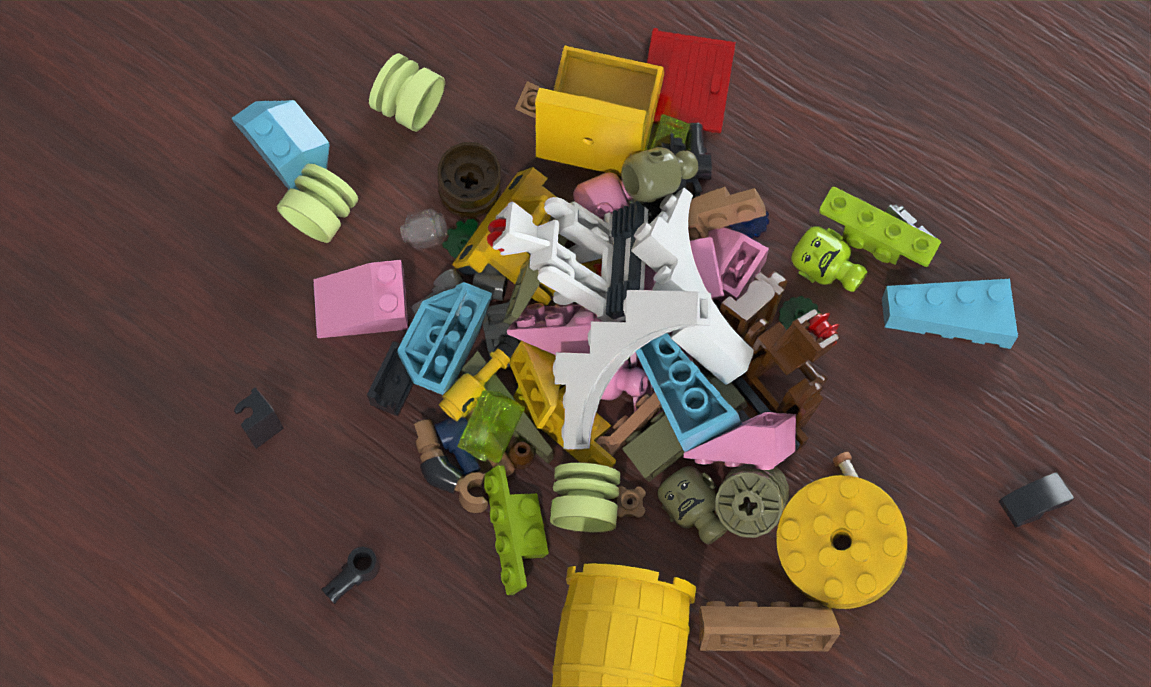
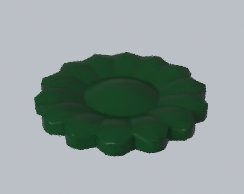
[779,296,821,330]

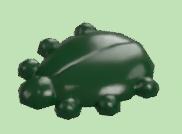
[442,219,478,259]

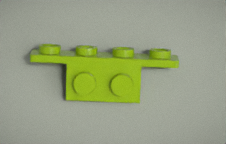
[819,187,941,267]
[484,465,549,595]

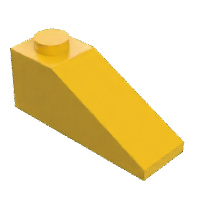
[509,340,560,429]

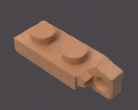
[596,393,662,456]

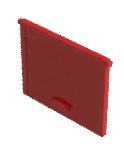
[647,28,736,133]

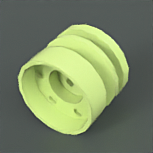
[369,53,445,132]
[277,163,358,243]
[550,463,620,532]

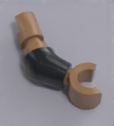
[414,420,488,513]

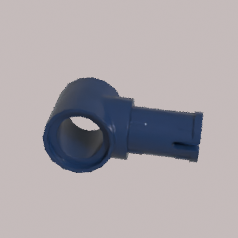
[434,417,481,476]

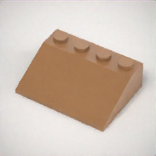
[699,601,840,652]

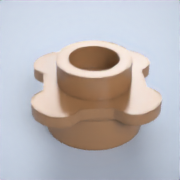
[616,486,646,518]

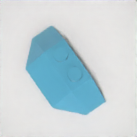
[232,100,330,190]
[397,282,492,395]

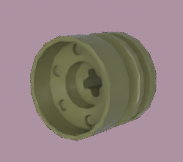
[715,464,789,538]

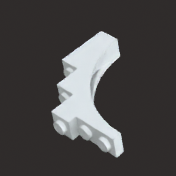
[631,188,754,385]
[553,290,711,449]

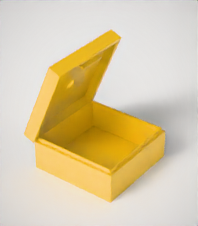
[535,46,664,176]

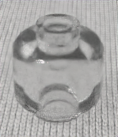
[400,208,448,250]

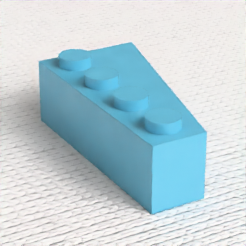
[882,279,1018,349]
[636,333,742,452]

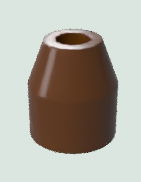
[509,441,534,469]

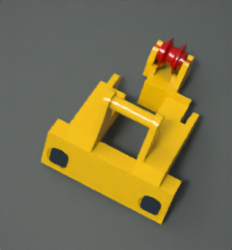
[452,167,602,305]

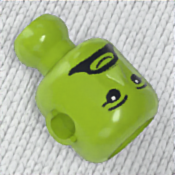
[791,226,867,292]

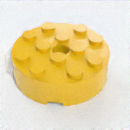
[776,475,907,609]

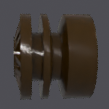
[438,142,501,218]

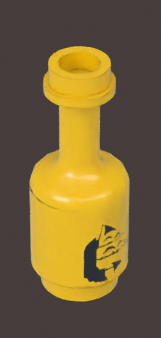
[439,348,511,421]

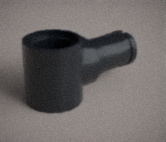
[685,123,712,180]
[321,547,380,604]

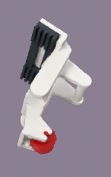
[487,197,648,322]

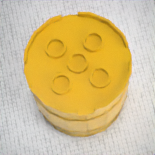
[552,563,696,687]

